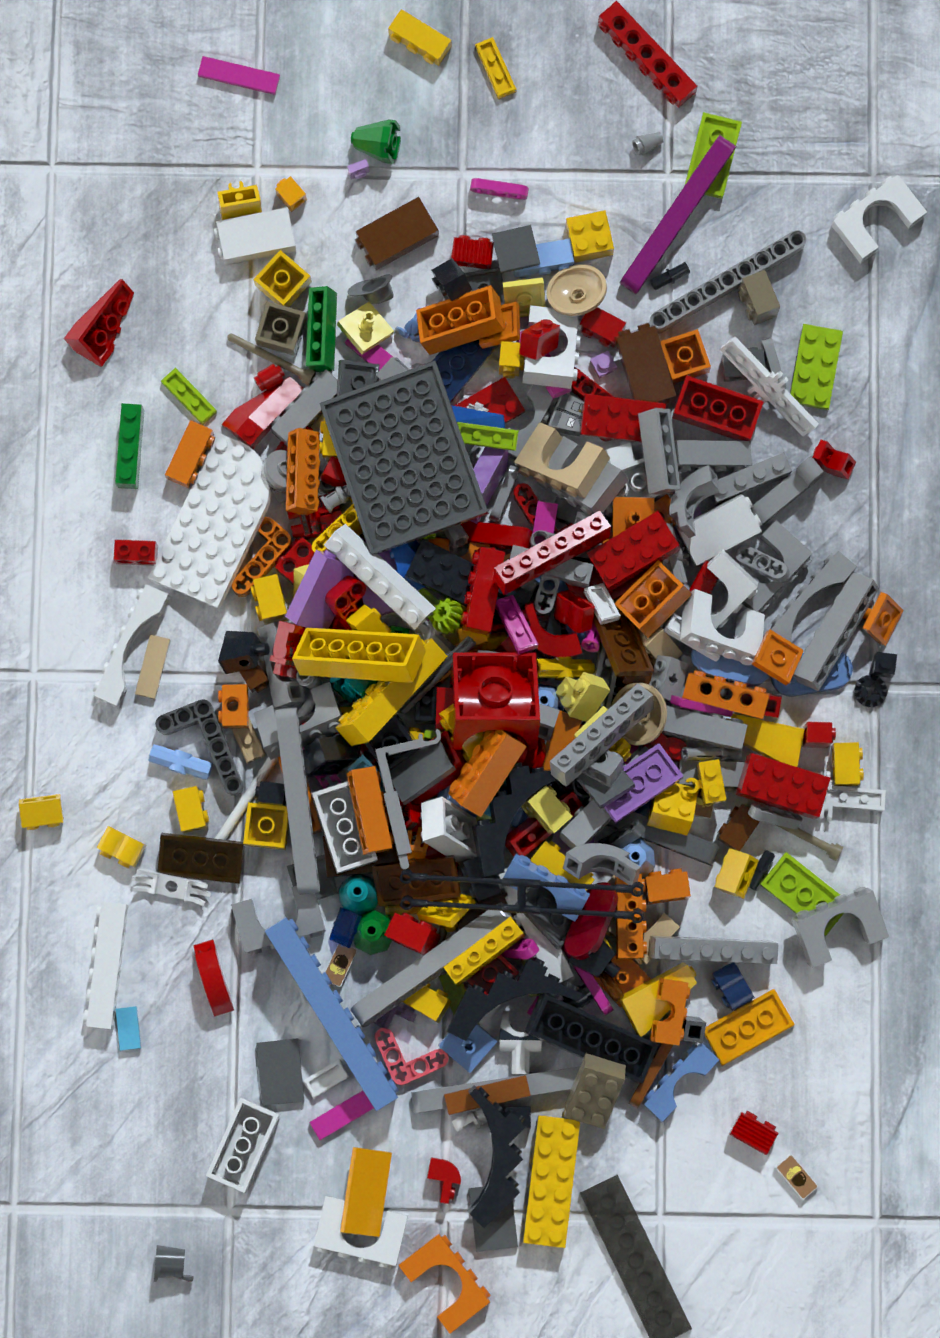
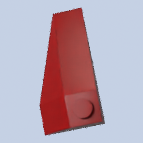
[64,279,134,367]
[221,376,304,450]

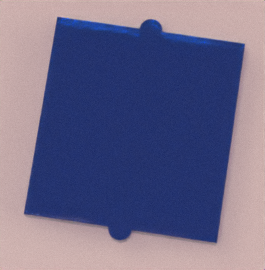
[329,907,362,948]

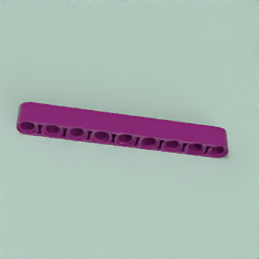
[619,135,737,294]

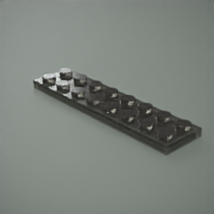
[580,1174,692,1338]

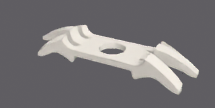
[132,869,211,906]

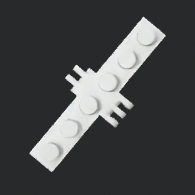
[720,337,819,437]
[812,771,886,821]

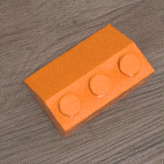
[614,560,692,638]

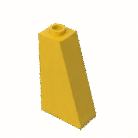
[726,714,805,767]
[619,962,697,1037]

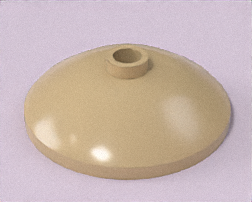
[547,265,607,316]
[612,683,667,745]

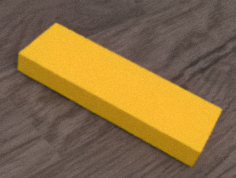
[475,37,517,99]

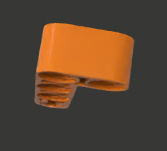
[232,517,292,597]

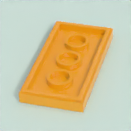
[705,989,795,1066]
[340,1147,392,1237]

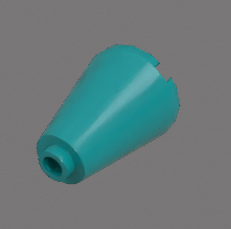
[339,874,378,915]

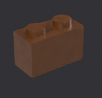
[717,804,760,851]

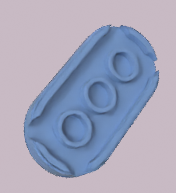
[691,649,769,687]
[770,652,853,697]

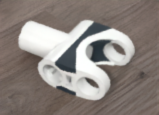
[500,1011,543,1074]

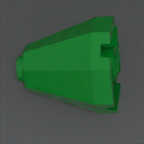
[351,119,401,164]
[350,910,392,956]

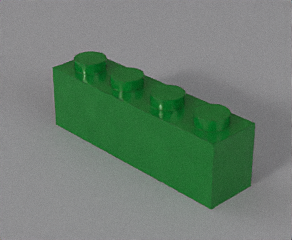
[306,286,337,372]
[115,403,144,489]

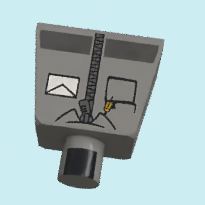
[548,393,583,436]

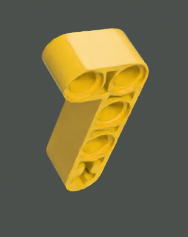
[312,497,363,552]

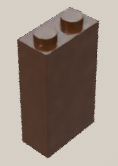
[354,197,439,271]
[614,322,677,402]

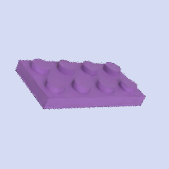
[604,744,684,823]

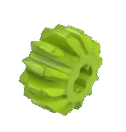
[429,598,464,634]

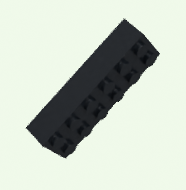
[524,994,659,1084]

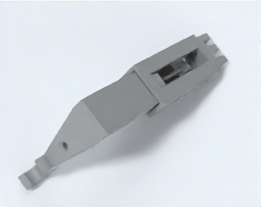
[375,729,441,869]

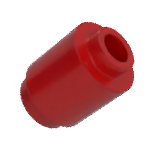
[253,364,285,392]

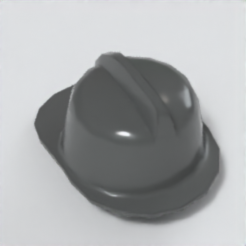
[348,274,394,304]

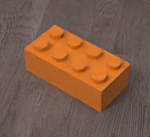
[416,285,505,355]
[448,730,526,817]

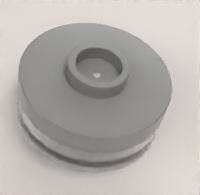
[259,450,287,494]

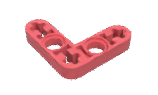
[375,1028,449,1085]

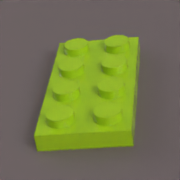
[685,112,742,199]
[790,324,843,410]
[760,852,844,937]

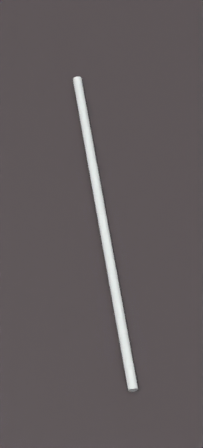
[214,540,421,840]

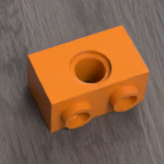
[218,684,249,729]

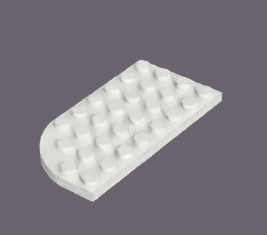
[148,433,271,609]

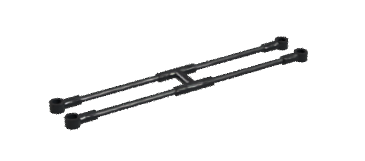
[400,869,644,923]

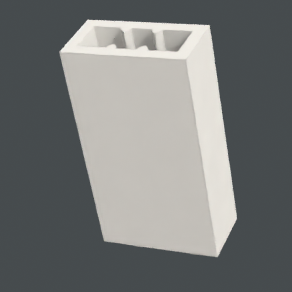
[214,207,296,265]
[676,494,762,566]

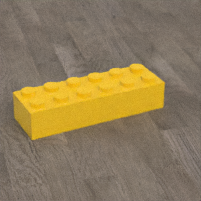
[292,628,426,683]
[335,638,448,746]
[523,1115,580,1248]

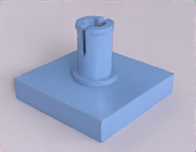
[438,1024,497,1073]

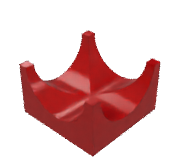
[450,653,540,750]

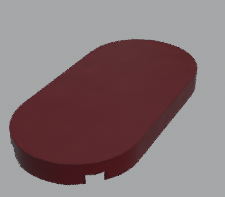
[565,882,618,960]

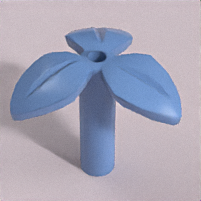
[395,308,420,342]

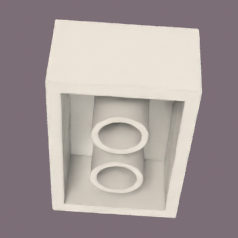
[420,797,477,863]

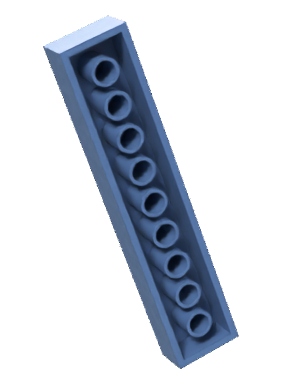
[265,917,399,1111]

